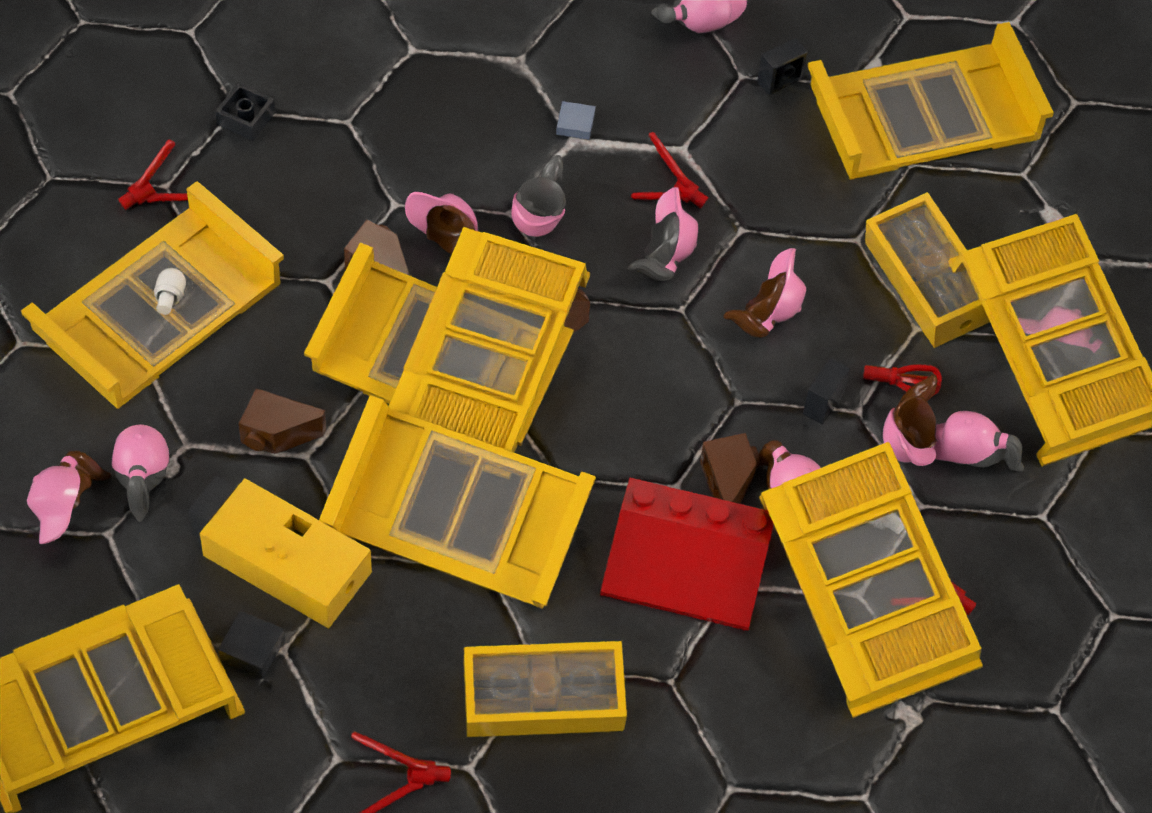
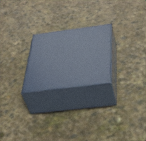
[556,101,596,140]

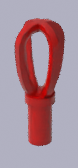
[863,364,942,396]

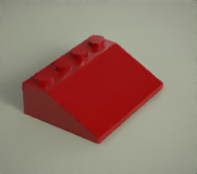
[600,478,774,631]

